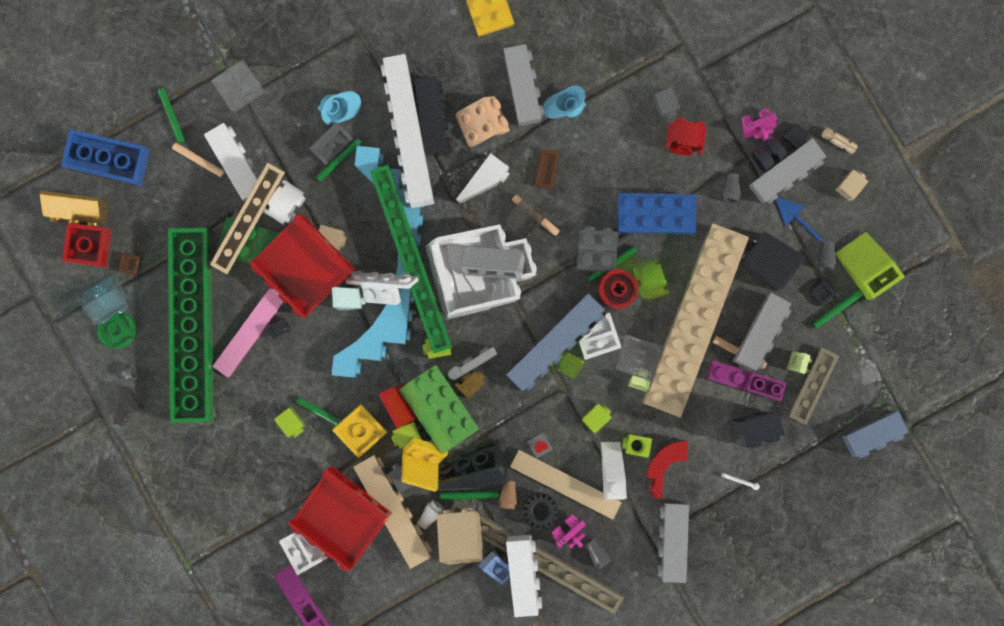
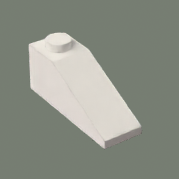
[456,153,510,204]
[601,442,627,501]

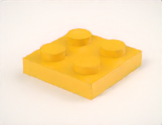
[466,0,514,37]
[332,404,387,458]

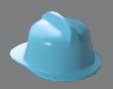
[543,86,586,119]
[317,91,361,125]

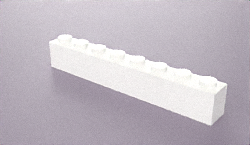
[381,54,434,208]

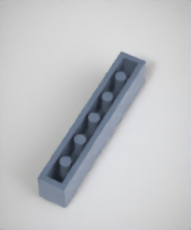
[507,293,605,391]

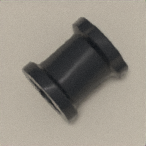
[266,317,291,340]

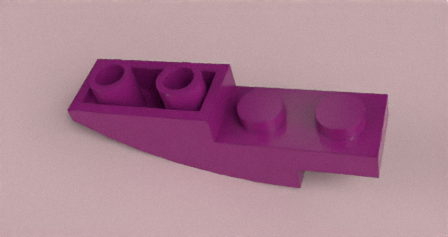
[706,360,787,401]
[274,565,331,626]

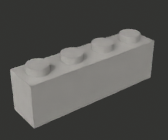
[503,44,544,126]
[749,138,827,204]
[732,293,792,372]
[658,502,689,583]

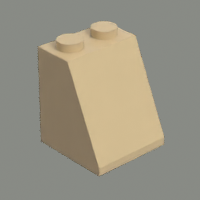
[437,508,485,565]

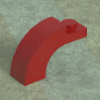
[646,441,688,498]

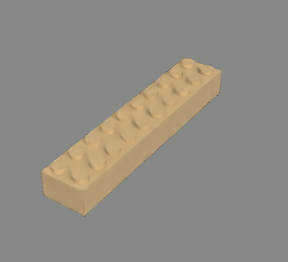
[643,223,749,417]

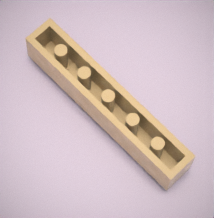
[210,162,285,274]
[353,455,432,569]

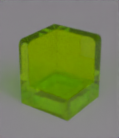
[557,353,584,379]

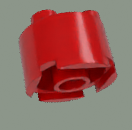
[665,118,707,156]
[598,269,638,309]

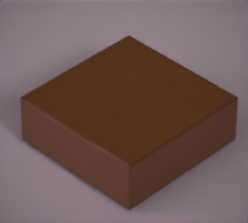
[117,253,142,276]

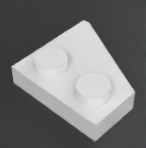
[579,313,622,360]
[279,532,327,575]

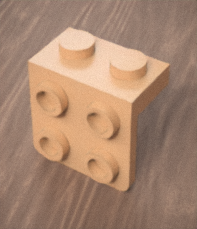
[456,96,510,147]

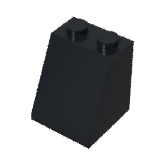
[740,232,806,291]

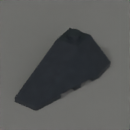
[438,439,508,489]

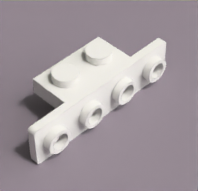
[345,271,418,305]

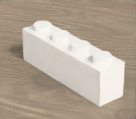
[204,123,260,202]
[506,534,542,617]

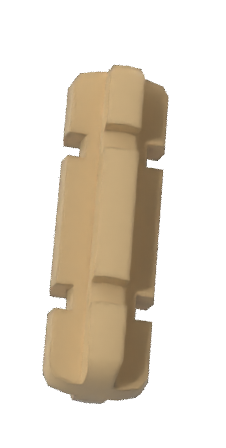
[821,127,858,154]

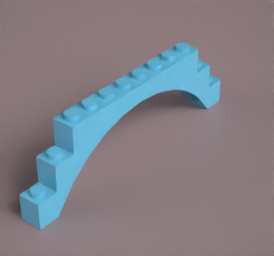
[332,146,424,378]

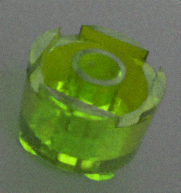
[633,257,669,301]

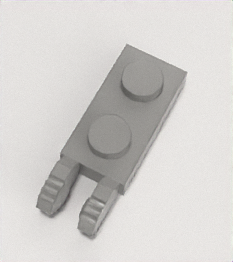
[448,346,498,380]

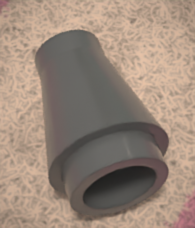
[722,173,741,203]
[817,242,837,271]
[585,539,612,569]

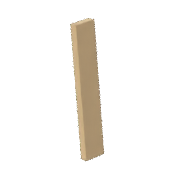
[510,450,622,519]

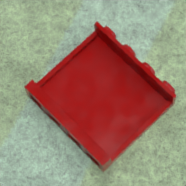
[249,213,355,318]
[288,466,392,571]

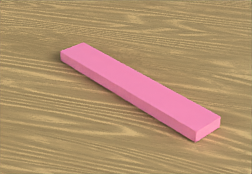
[213,288,284,378]

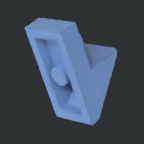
[478,551,510,585]

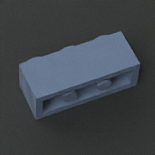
[842,411,908,459]

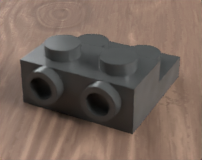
[577,226,618,272]

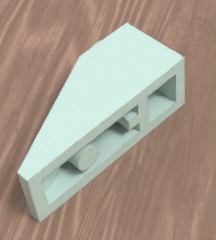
[332,287,365,310]

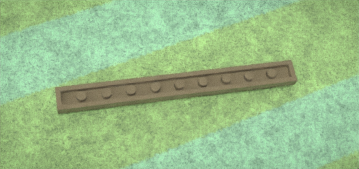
[451,500,624,614]

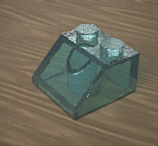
[82,274,129,325]

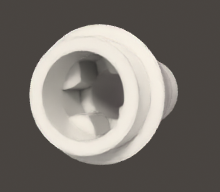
[417,500,444,529]

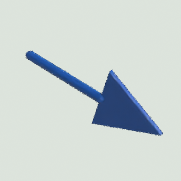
[776,198,823,242]

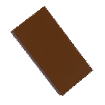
[534,149,560,190]

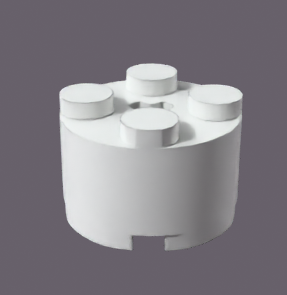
[264,180,306,225]

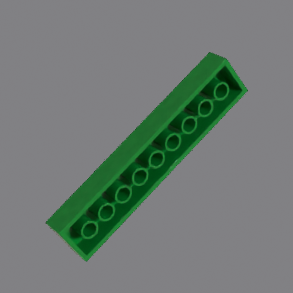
[168,228,214,423]

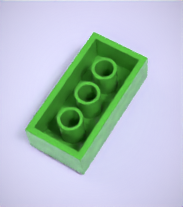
[399,365,479,454]

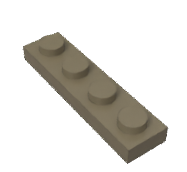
[788,347,839,425]

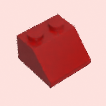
[379,383,417,429]

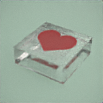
[527,433,553,458]

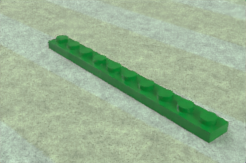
[370,165,452,354]

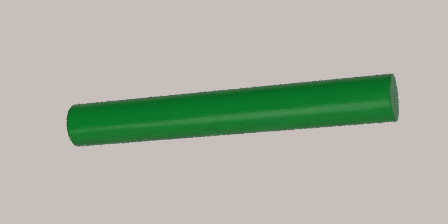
[157,88,185,144]
[315,138,362,182]
[586,245,637,284]
[812,290,863,329]
[296,397,342,425]
[441,491,499,500]

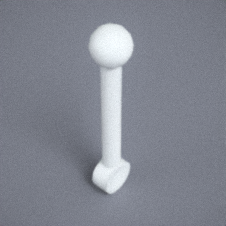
[721,473,760,490]

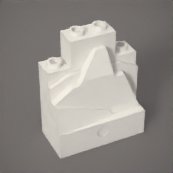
[425,224,536,320]

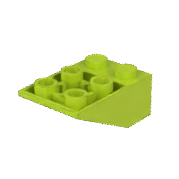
[835,232,905,300]

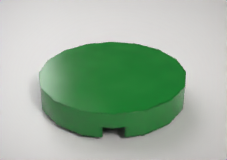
[97,311,137,349]

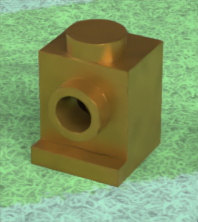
[455,370,485,399]

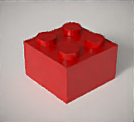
[62,223,112,268]

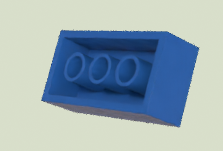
[61,129,150,187]
[617,193,696,235]

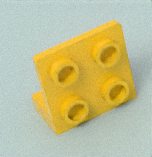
[402,438,448,492]

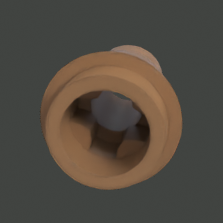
[498,481,517,510]

